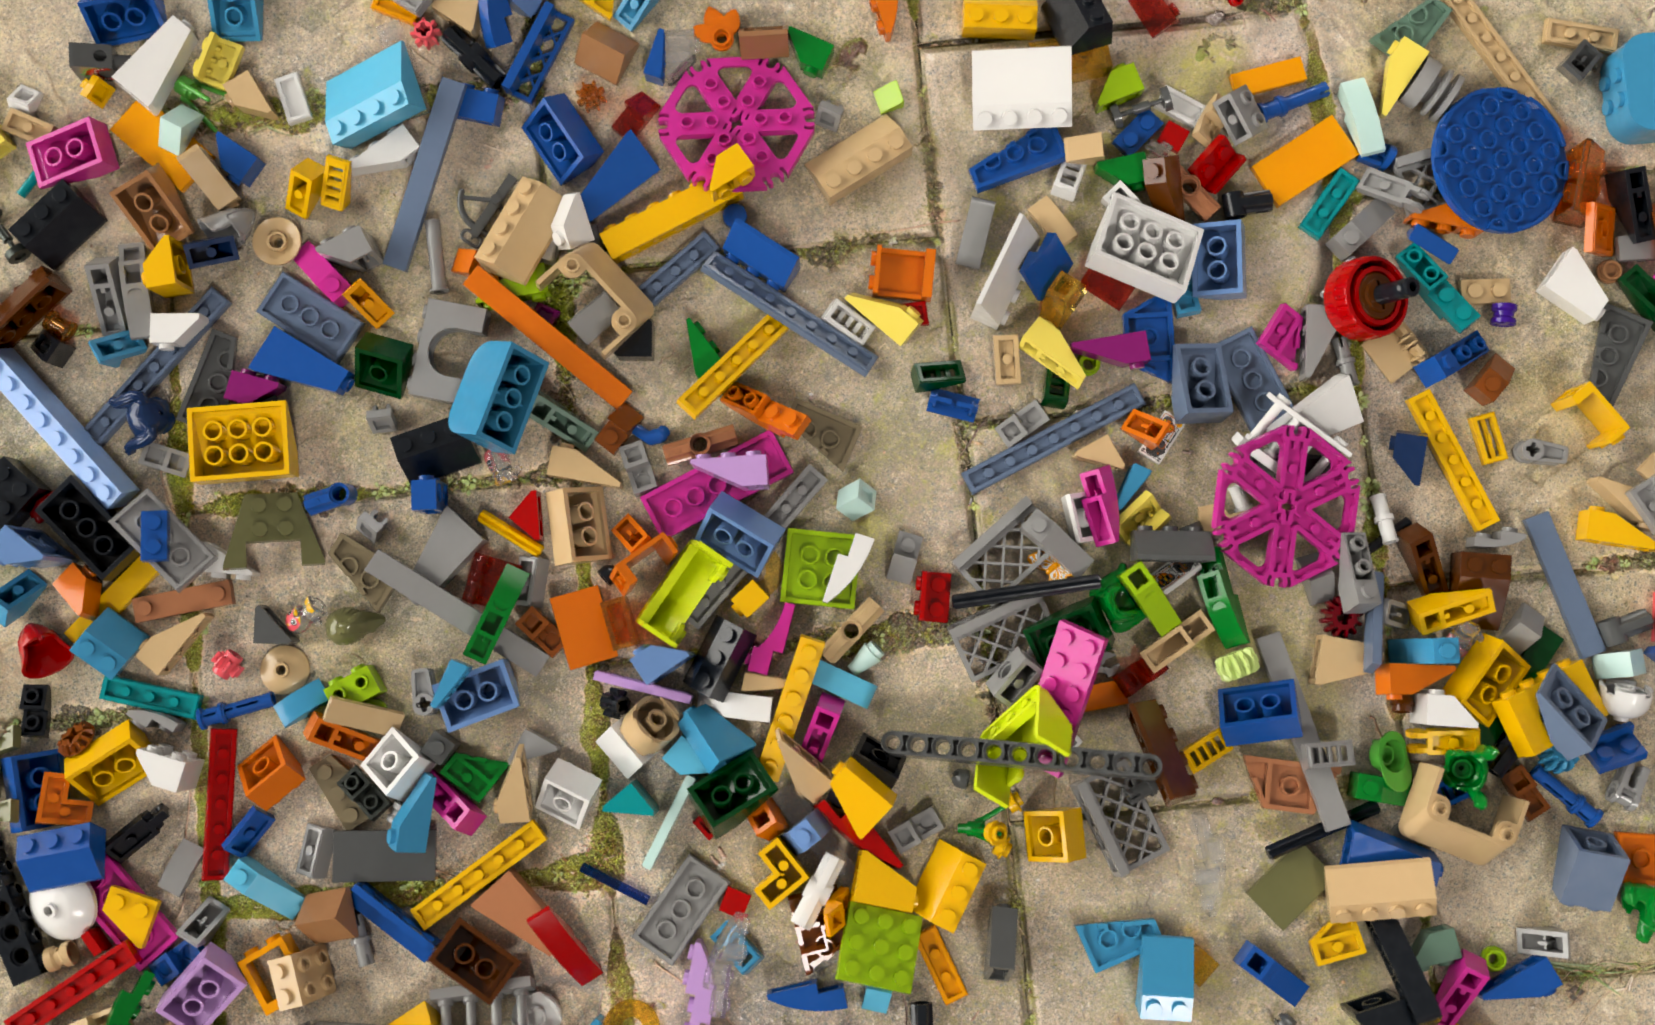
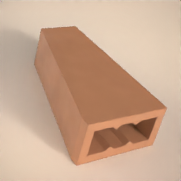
[471,867,552,956]

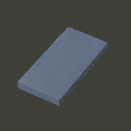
[256,272,366,364]
[1219,326,1294,433]

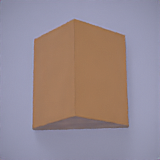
[574,21,640,86]
[738,25,789,60]
[294,886,359,944]

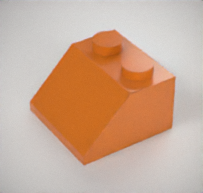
[237,735,306,811]

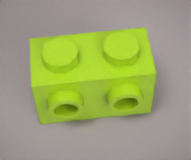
[323,663,387,703]

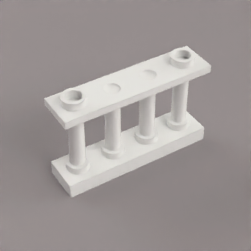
[1231,392,1353,483]

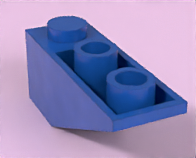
[1413,330,1490,388]
[1233,940,1310,1007]

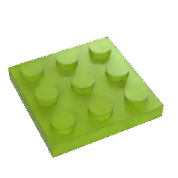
[780,528,858,610]
[835,901,923,994]

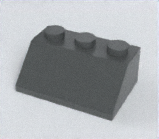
[1130,526,1216,563]

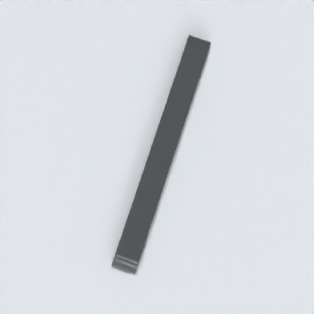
[881,731,1162,781]

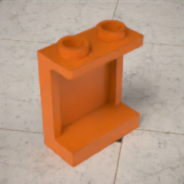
[868,244,936,303]

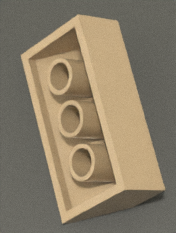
[804,114,913,205]
[474,176,563,286]
[1324,857,1437,923]

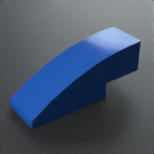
[478,0,513,49]
[767,979,848,1011]

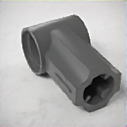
[1596,609,1654,647]

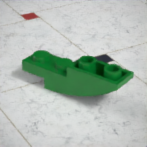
[1197,546,1250,649]
[462,563,530,665]
[106,970,156,1025]

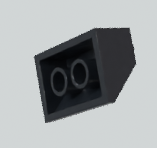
[1041,0,1113,55]
[8,179,108,271]
[390,417,482,484]
[683,615,757,703]

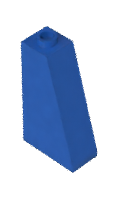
[580,129,661,223]
[248,326,355,396]
[1339,820,1443,887]

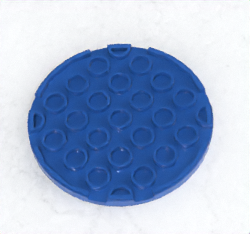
[1431,87,1569,234]

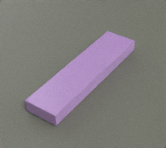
[593,670,694,704]

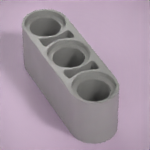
[955,196,996,270]

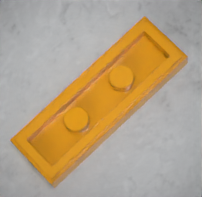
[1229,56,1307,95]
[918,924,968,1006]

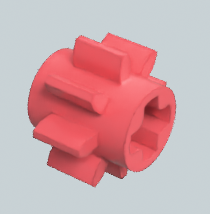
[410,17,443,50]
[211,649,245,680]

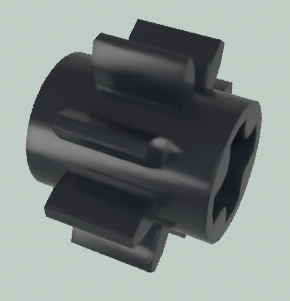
[599,687,631,720]

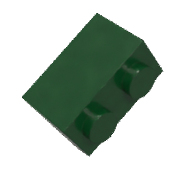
[355,332,414,399]

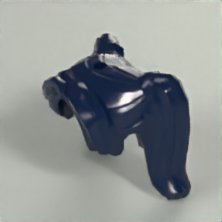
[108,390,175,456]

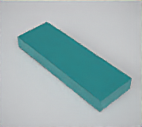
[1297,167,1360,241]

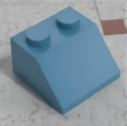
[69,607,150,680]

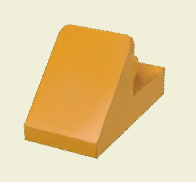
[342,278,395,329]

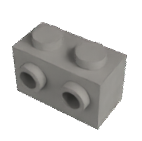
[1212,84,1269,146]

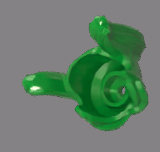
[1089,563,1147,633]
[1442,744,1500,810]
[1620,882,1655,944]

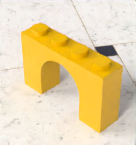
[1491,658,1609,758]

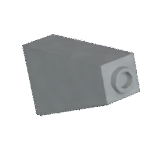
[407,506,488,606]

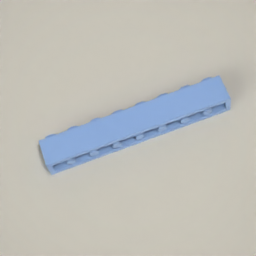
[0,348,140,510]

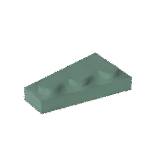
[1368,0,1453,56]

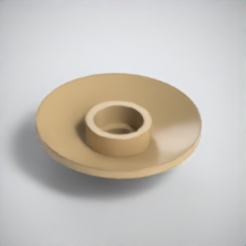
[252,217,302,266]
[260,645,310,695]

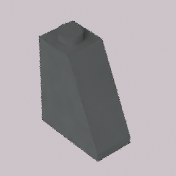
[983,904,1018,982]

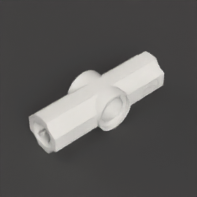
[791,851,845,931]

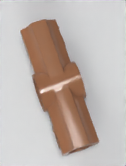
[1170,155,1222,223]
[662,424,739,466]

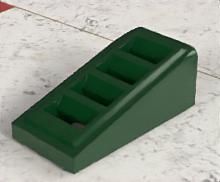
[911,360,966,393]
[1041,368,1070,410]

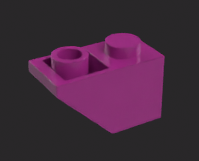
[224,368,287,404]

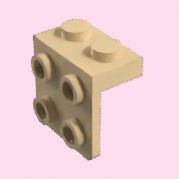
[268,943,336,1011]

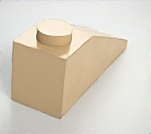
[547,443,624,490]
[1587,476,1651,532]
[135,613,215,675]
[775,728,833,804]
[494,744,534,823]

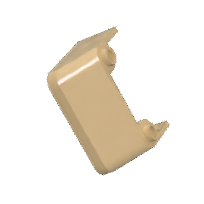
[536,242,654,360]
[1398,762,1530,865]

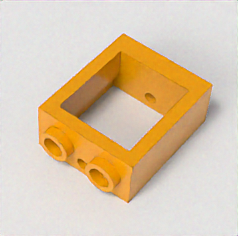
[237,932,300,1016]

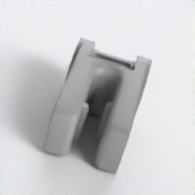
[1512,438,1568,466]
[411,668,440,716]
[1605,763,1651,812]

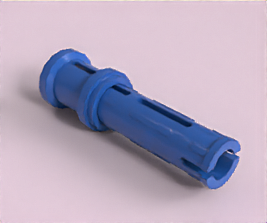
[1256,81,1330,123]
[196,691,277,730]
[1529,764,1604,828]

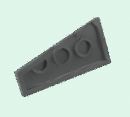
[1589,303,1653,406]
[176,329,238,424]

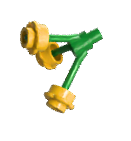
[957,790,1024,859]

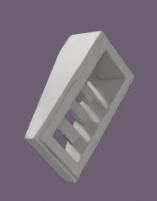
[1300,740,1356,770]

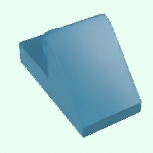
[88,330,148,368]

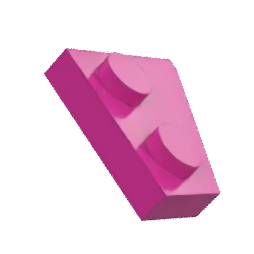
[1256,303,1303,371]

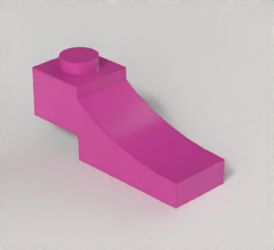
[745,602,796,675]

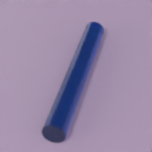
[579,862,651,905]

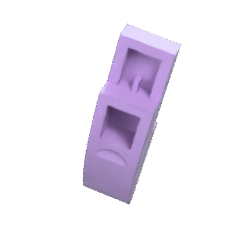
[682,938,715,1025]

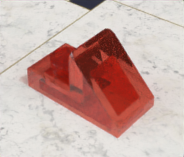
[611,91,661,137]

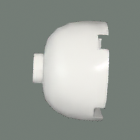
[1598,678,1653,722]

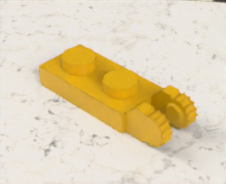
[1405,727,1481,755]

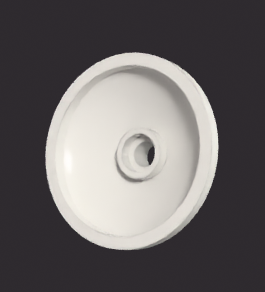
[29,882,98,941]

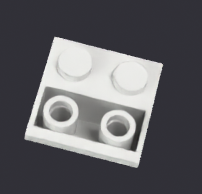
[136,743,205,793]

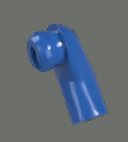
[632,424,670,446]

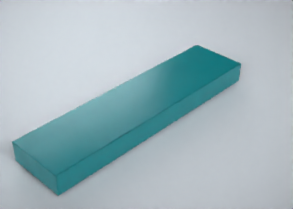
[99,676,204,720]

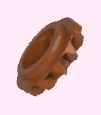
[57,720,95,757]

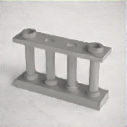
[429,976,536,1025]

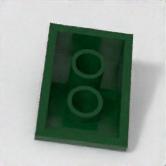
[1023,595,1115,669]
[687,749,778,840]

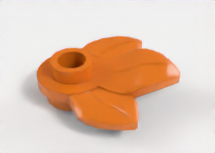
[693,7,740,52]

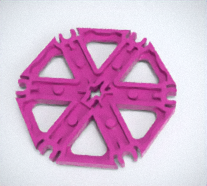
[658,57,815,192]
[1211,425,1361,588]

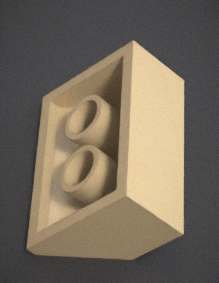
[545,486,613,566]

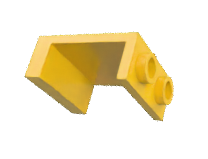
[1550,381,1631,449]

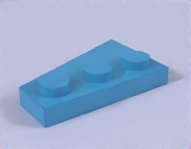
[1074,918,1162,973]

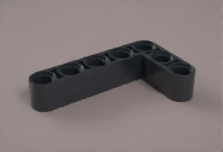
[1365,919,1442,1025]

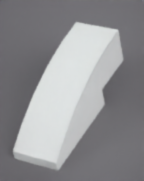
[823,533,875,603]
[697,692,773,723]

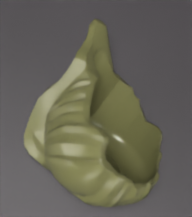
[325,607,386,645]

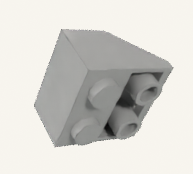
[315,225,384,273]

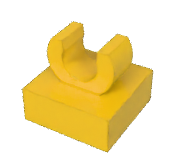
[80,74,116,109]

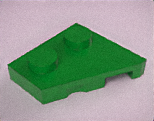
[440,752,510,804]

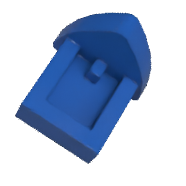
[1355,143,1398,172]

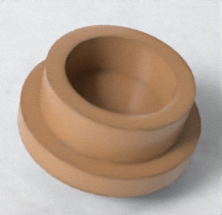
[1596,259,1622,284]

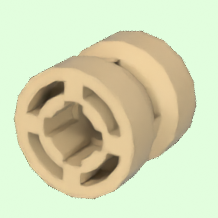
[42,940,80,972]

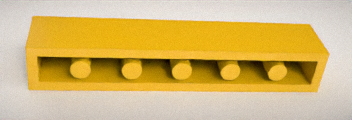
[599,180,744,264]

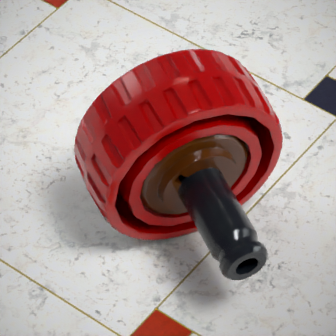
[1324,256,1420,341]

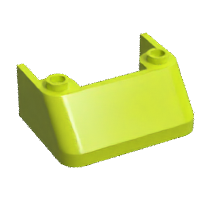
[635,539,733,649]
[973,685,1073,809]

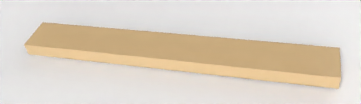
[1440,0,1568,132]

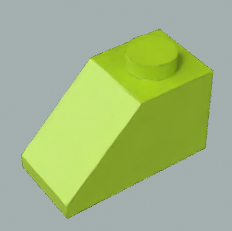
[1094,62,1145,114]

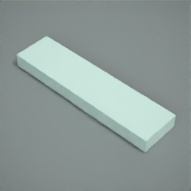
[642,774,698,870]

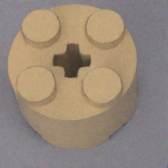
[620,696,680,756]

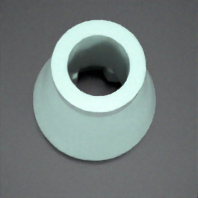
[847,640,885,677]

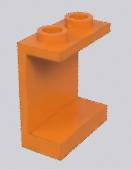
[609,532,678,596]

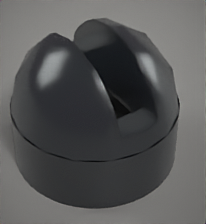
[597,565,614,586]

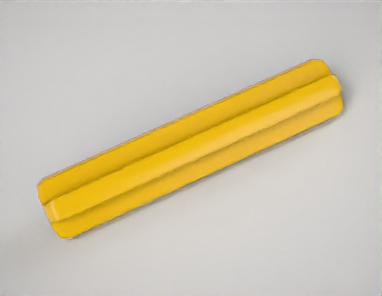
[477,510,544,557]

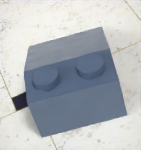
[1171,343,1234,424]
[1536,663,1608,761]

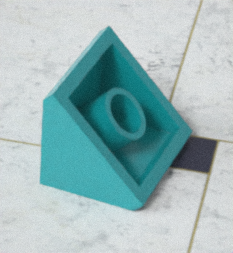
[602,779,659,816]

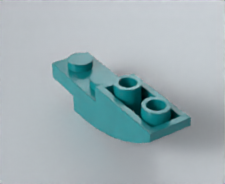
[1395,242,1481,334]

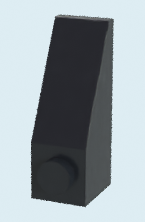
[1604,166,1655,244]

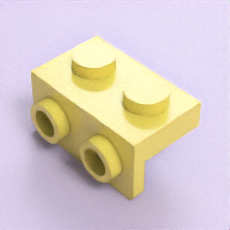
[193,31,245,92]
[1119,490,1172,546]

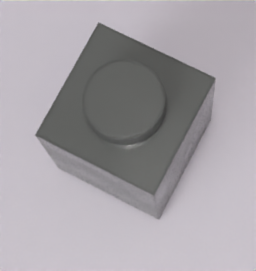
[420,729,462,766]

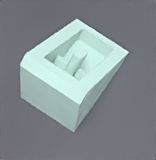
[158,104,204,156]
[1591,648,1646,680]

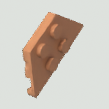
[1243,755,1342,815]

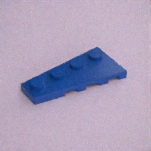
[969,127,1066,193]

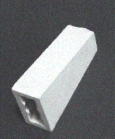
[111,15,198,116]
[1266,373,1364,453]

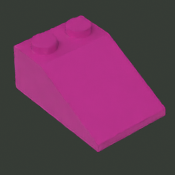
[26,116,120,189]

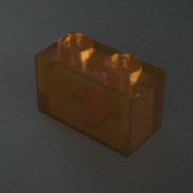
[600,596,641,651]

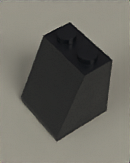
[826,732,906,809]
[1340,988,1413,1025]

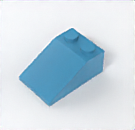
[207,0,264,42]
[1135,934,1194,1022]

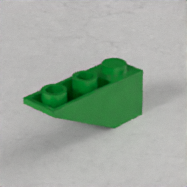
[686,318,721,379]

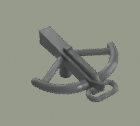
[457,174,518,249]

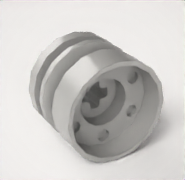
[1398,56,1465,122]

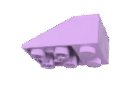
[690,450,770,491]

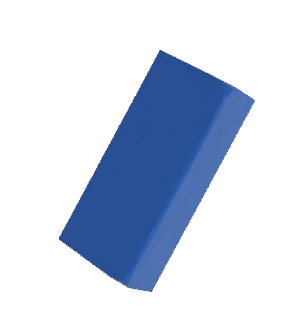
[1407,224,1459,264]

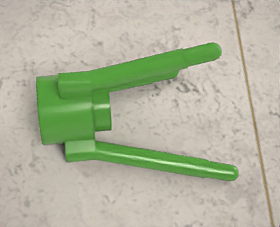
[174,75,227,133]

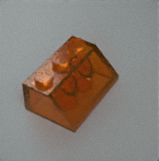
[1553,138,1606,228]

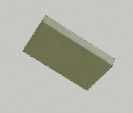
[1246,846,1325,931]

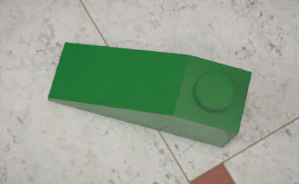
[1347,771,1413,806]

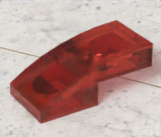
[1112,657,1169,698]

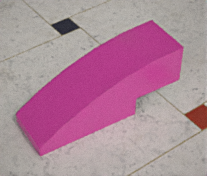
[1079,464,1120,547]

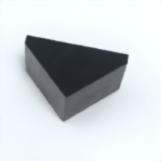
[614,319,655,361]
[30,328,76,369]

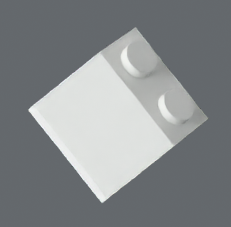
[1410,689,1479,728]
[360,726,437,802]
[535,758,602,829]

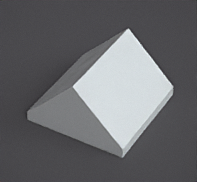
[1061,492,1094,545]
[595,714,661,779]

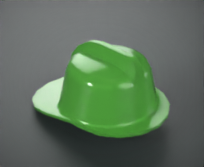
[1369,731,1412,792]

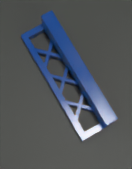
[501,0,575,106]
[351,882,441,963]

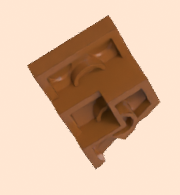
[788,884,844,976]

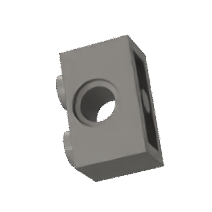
[985,646,1043,708]

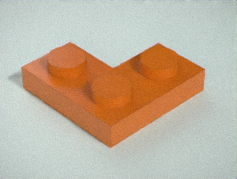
[35,772,94,826]

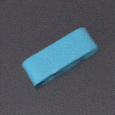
[812,660,878,709]

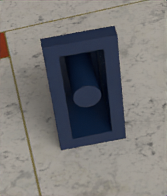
[183,235,240,270]
[1389,430,1428,486]

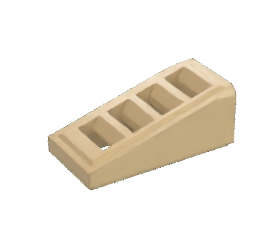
[741,671,786,692]

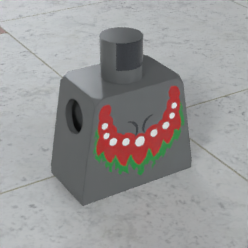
[69,42,131,82]

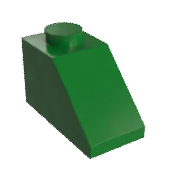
[788,26,834,79]
[1094,151,1147,193]

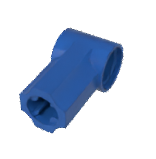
[303,483,358,516]

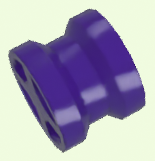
[1490,302,1518,327]

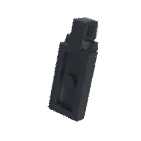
[105,803,170,864]

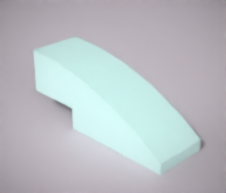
[1337,77,1386,158]

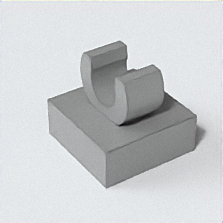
[815,100,844,132]
[366,404,398,434]
[356,510,388,544]

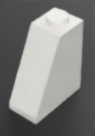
[1535,247,1609,325]

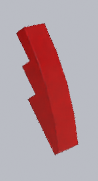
[813,799,903,869]
[526,906,603,986]

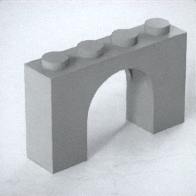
[407,298,492,405]

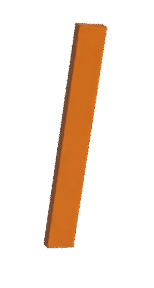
[463,265,633,409]

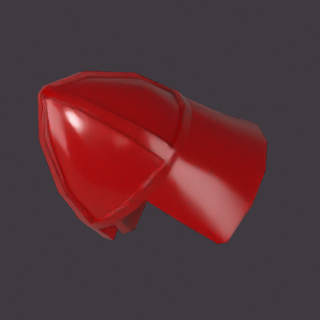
[18,623,75,679]

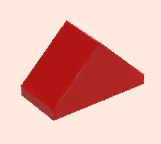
[508,490,544,542]

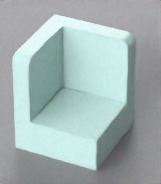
[836,479,877,521]

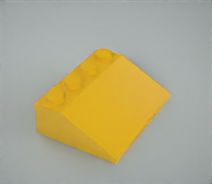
[187,400,299,485]

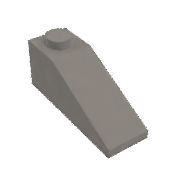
[1325,198,1396,262]
[84,256,129,336]
[1299,304,1336,381]
[1020,508,1094,577]

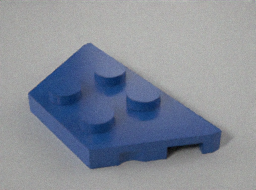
[1122,296,1175,384]

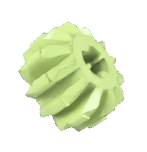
[1215,647,1260,682]

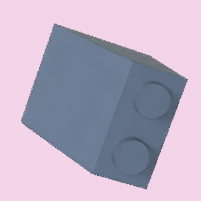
[1552,824,1630,912]

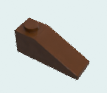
[1142,155,1185,221]
[1396,522,1449,596]

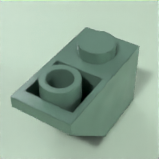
[1411,924,1462,972]

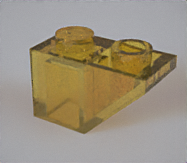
[1039,270,1087,330]

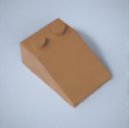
[109,163,195,251]

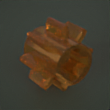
[575,80,606,113]

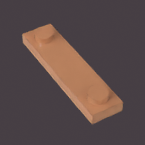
[132,579,236,623]

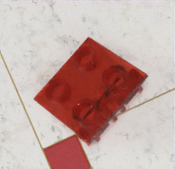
[462,552,523,607]

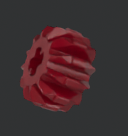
[1319,596,1363,639]

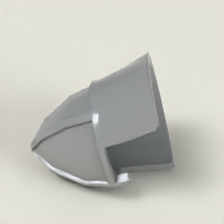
[197,208,255,250]

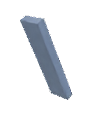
[638,231,721,307]
[1363,571,1384,674]

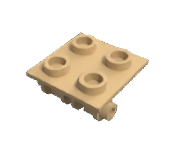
[1361,321,1430,384]

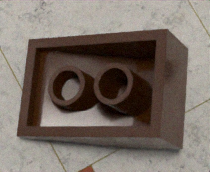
[1449,551,1512,631]
[426,917,521,1005]

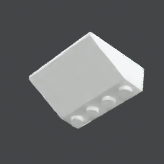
[972,46,1072,131]
[1085,192,1204,304]
[970,213,1041,330]

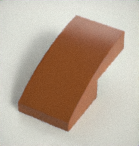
[515,606,563,658]
[1500,764,1551,822]

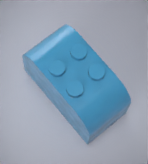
[1599,32,1655,145]
[448,341,549,455]

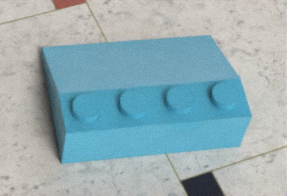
[325,40,426,149]

